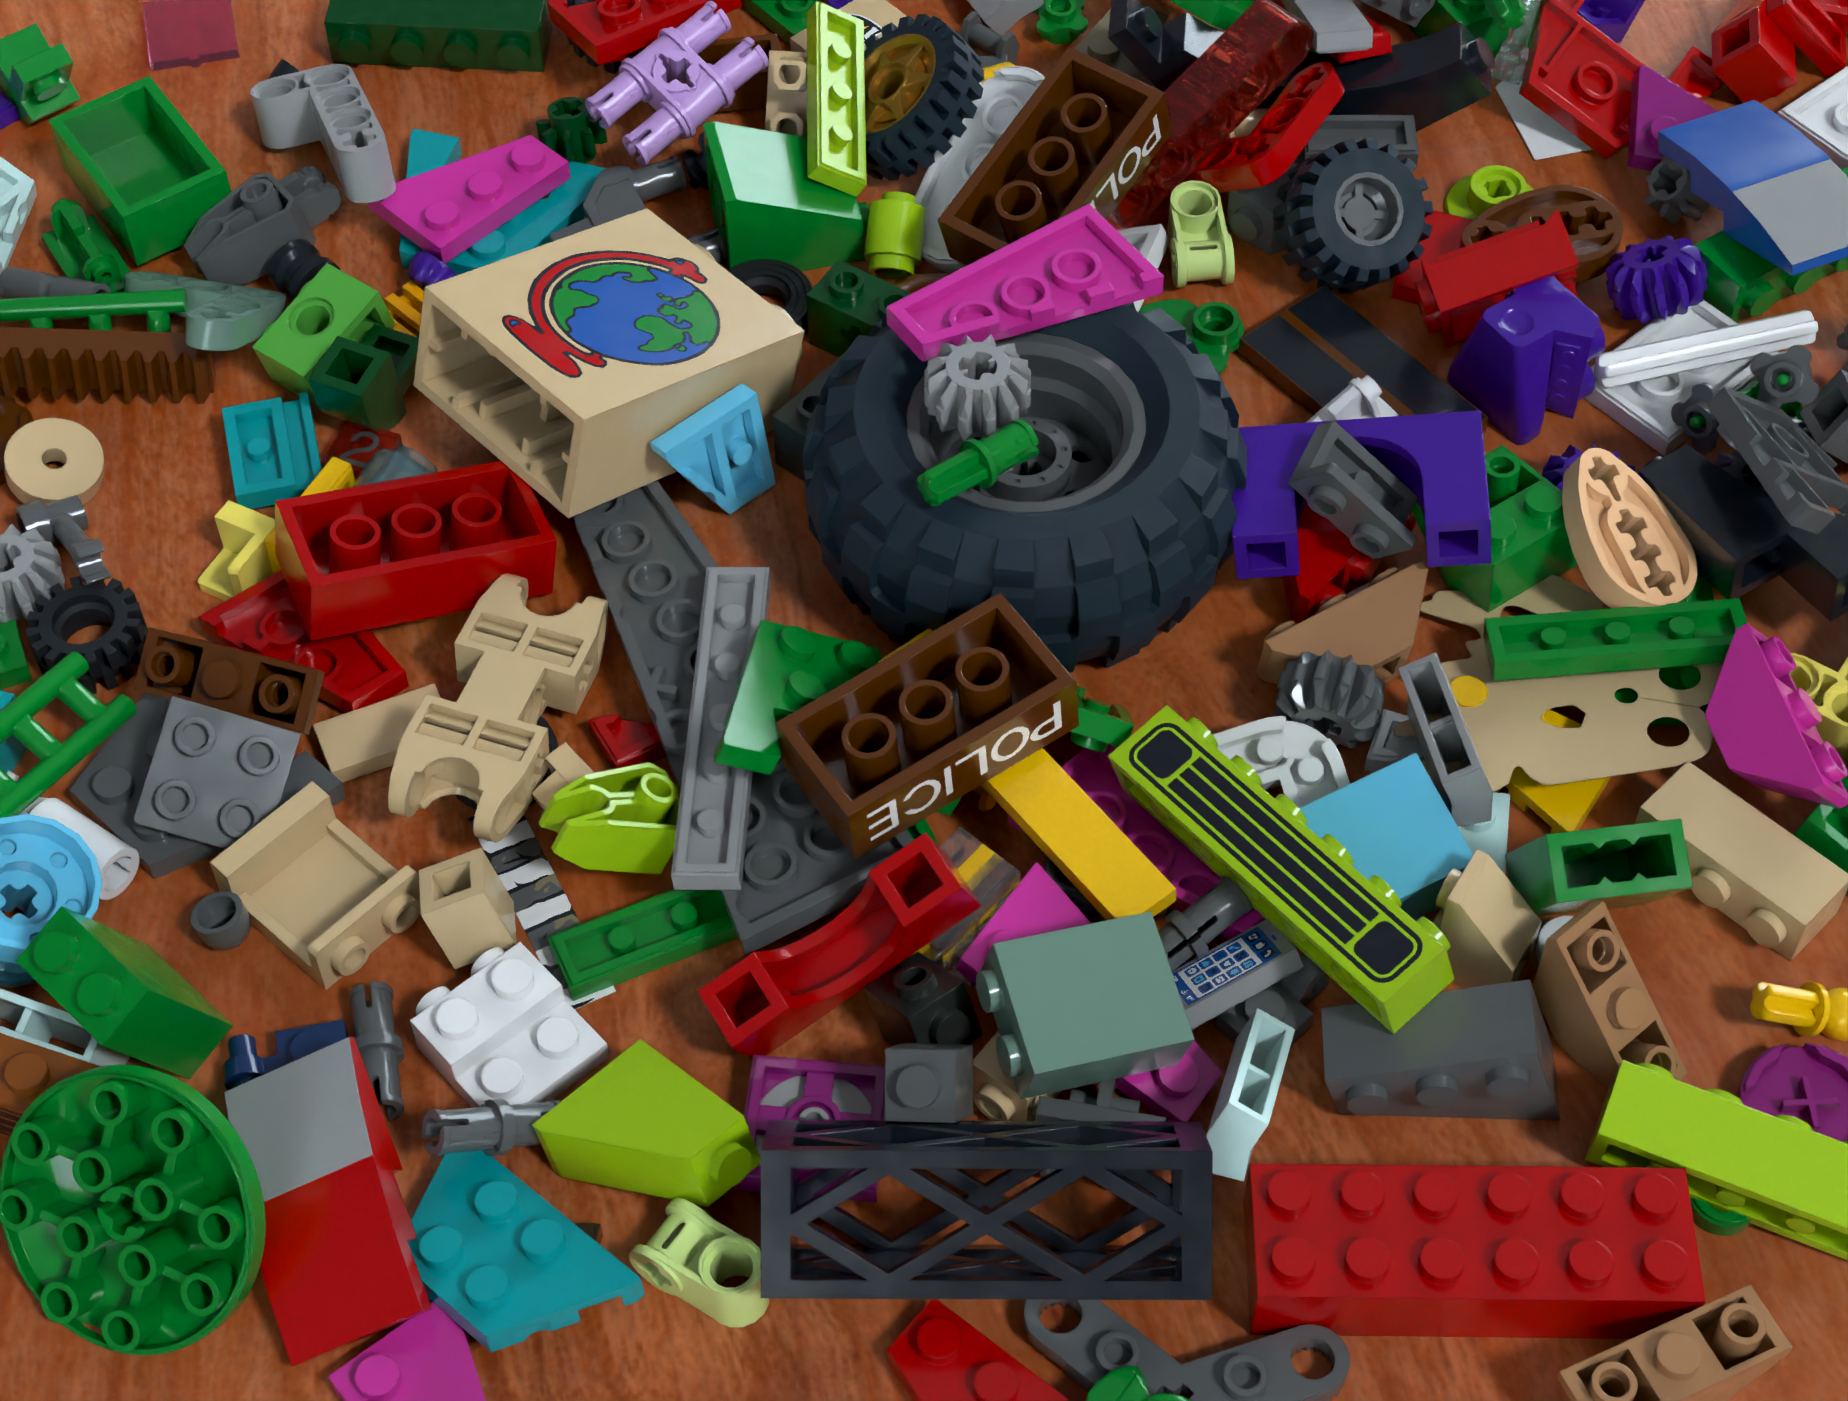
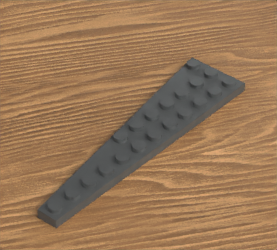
[571,480,913,956]

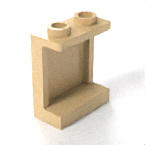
[210,781,421,990]

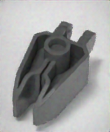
[184,165,343,285]

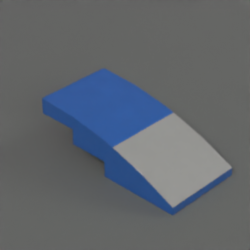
[1658,100,1848,276]

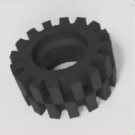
[26,576,148,694]

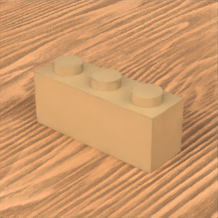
[1635,761,1848,962]

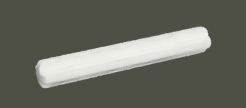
[1593,310,1818,388]

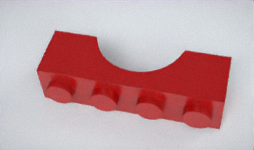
[697,832,981,1060]

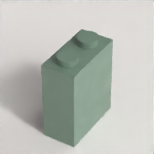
[976,911,1195,1100]

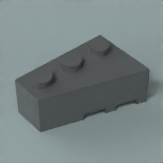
[1321,979,1560,1121]

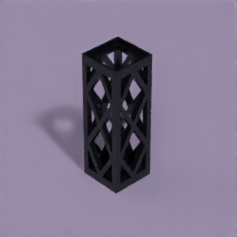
[761,1120,1213,1300]

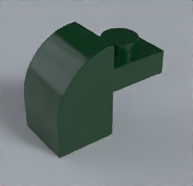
[308,324,419,432]

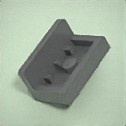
[1288,420,1417,559]

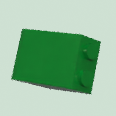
[703,121,869,271]

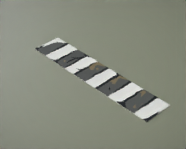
[467,815,616,1009]

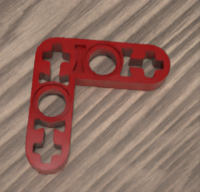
[1150,62,1345,198]

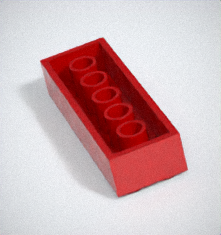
[1243,1163,1706,1339]

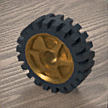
[864,14,984,181]

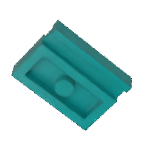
[222,392,322,509]

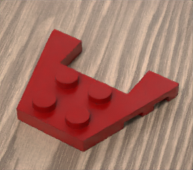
[1519,0,1725,160]

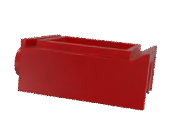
[1415,210,1579,348]

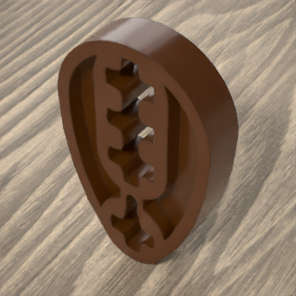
[1459,185,1623,282]

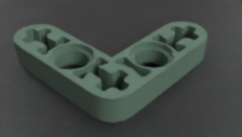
[124,271,286,351]

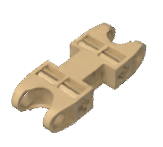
[388,573,609,843]

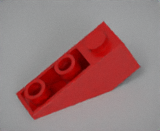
[1711,0,1797,103]

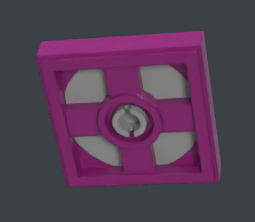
[735,1055,885,1203]

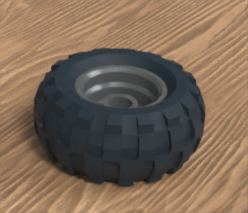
[803,302,1247,673]

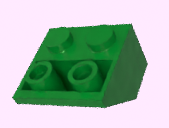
[1412,445,1578,613]

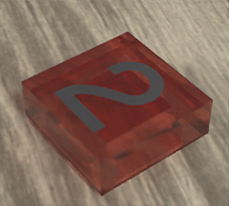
[321,421,403,486]

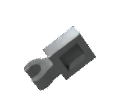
[1215,953,1329,1047]

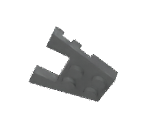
[1707,387,1848,534]
[69,693,346,879]

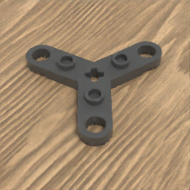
[1023,1299,1350,1401]

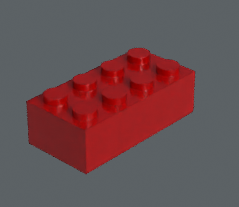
[275,461,557,641]

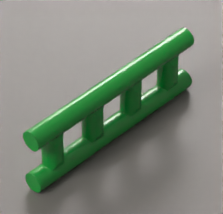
[0,289,188,332]
[0,651,137,818]

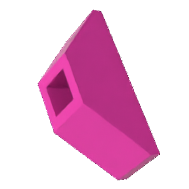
[1704,623,1848,809]

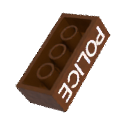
[938,47,1172,266]
[775,592,1079,860]

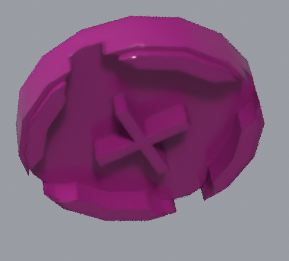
[1736,1043,1848,1142]

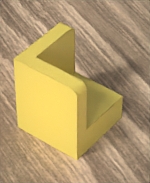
[198,500,275,601]

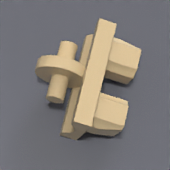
[765,50,807,137]

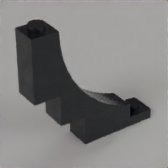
[1108,0,1495,141]
[1638,444,1848,621]

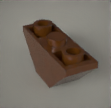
[133,627,325,735]

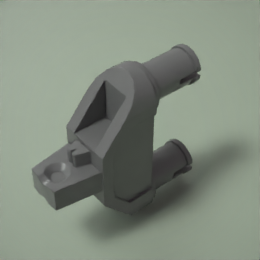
[549,155,728,265]

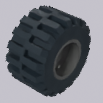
[1272,138,1433,294]

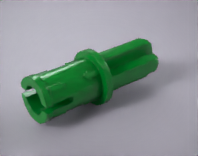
[917,419,1039,506]

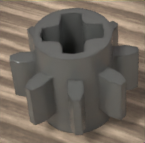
[1645,155,1710,225]

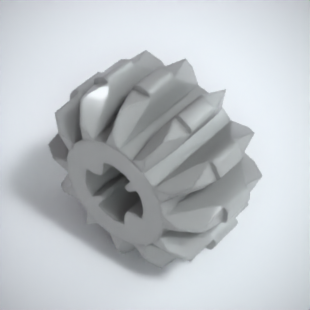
[924,334,1031,441]
[0,524,65,623]

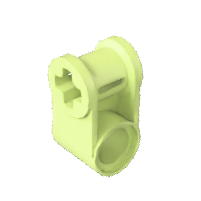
[1167,180,1235,289]
[629,1197,770,1327]

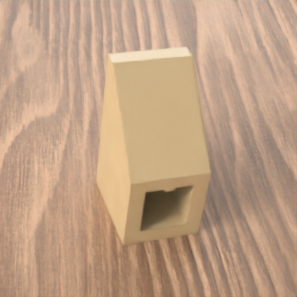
[1433,849,1542,988]

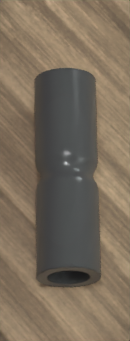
[0,267,112,299]

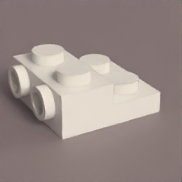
[410,942,609,1108]

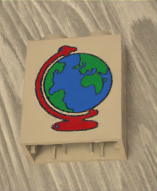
[413,208,804,518]

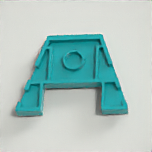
[399,128,607,275]

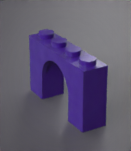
[1232,410,1491,579]

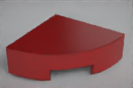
[588,714,666,769]

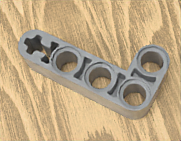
[250,64,396,203]

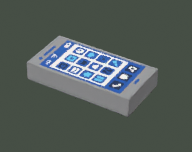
[1172,920,1304,1030]

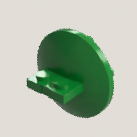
[0,1064,266,1355]

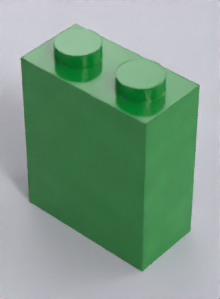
[1505,819,1693,917]
[16,906,234,1079]

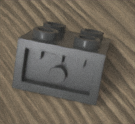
[134,696,301,849]

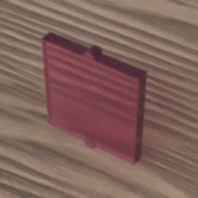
[143,0,240,71]

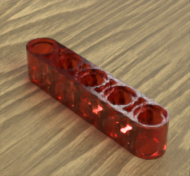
[1109,0,1314,228]

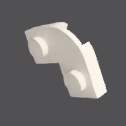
[1212,716,1350,808]

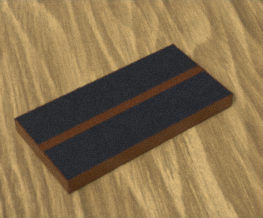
[1238,286,1489,432]

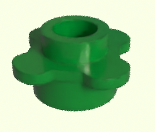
[1033,0,1088,44]

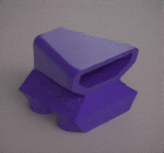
[1447,276,1605,445]

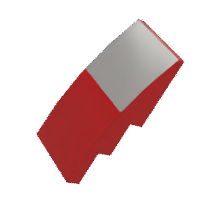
[224,1037,432,1367]

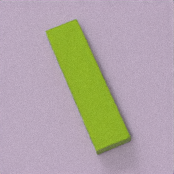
[807,1,867,197]

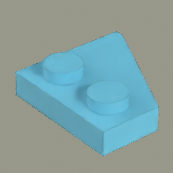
[650,383,776,514]

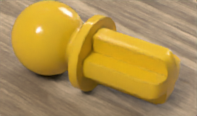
[1749,982,1848,1042]

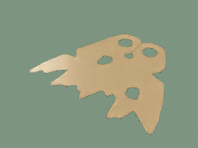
[1394,574,1722,792]

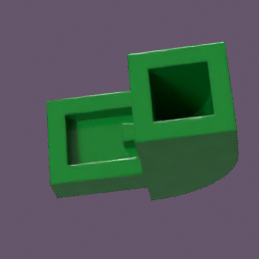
[0,23,81,124]

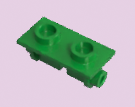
[41,199,131,293]

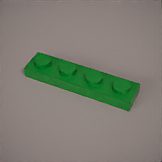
[1483,598,1747,681]

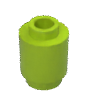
[864,191,926,280]

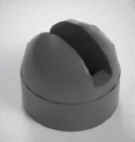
[191,891,251,950]

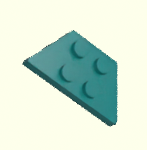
[408,1150,645,1352]

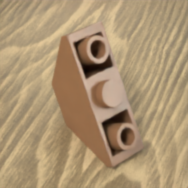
[1256,561,1428,684]
[1532,900,1688,1089]
[1557,1284,1793,1401]

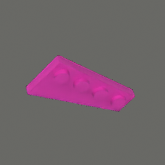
[886,204,1164,362]

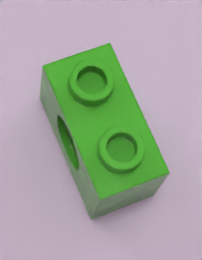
[252,263,396,406]

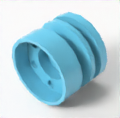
[0,814,102,988]

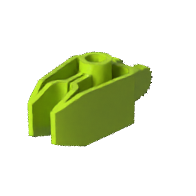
[538,762,680,874]

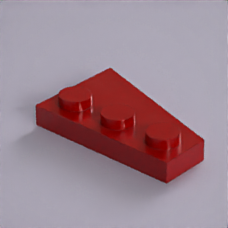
[198,570,409,713]
[887,1299,1070,1401]

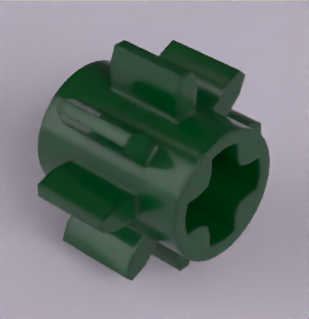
[536,97,608,164]

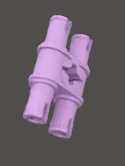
[584,1,769,166]

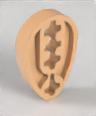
[1562,448,1698,608]

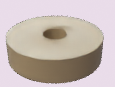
[4,418,104,505]

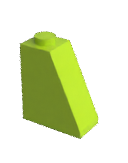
[532,1039,761,1207]

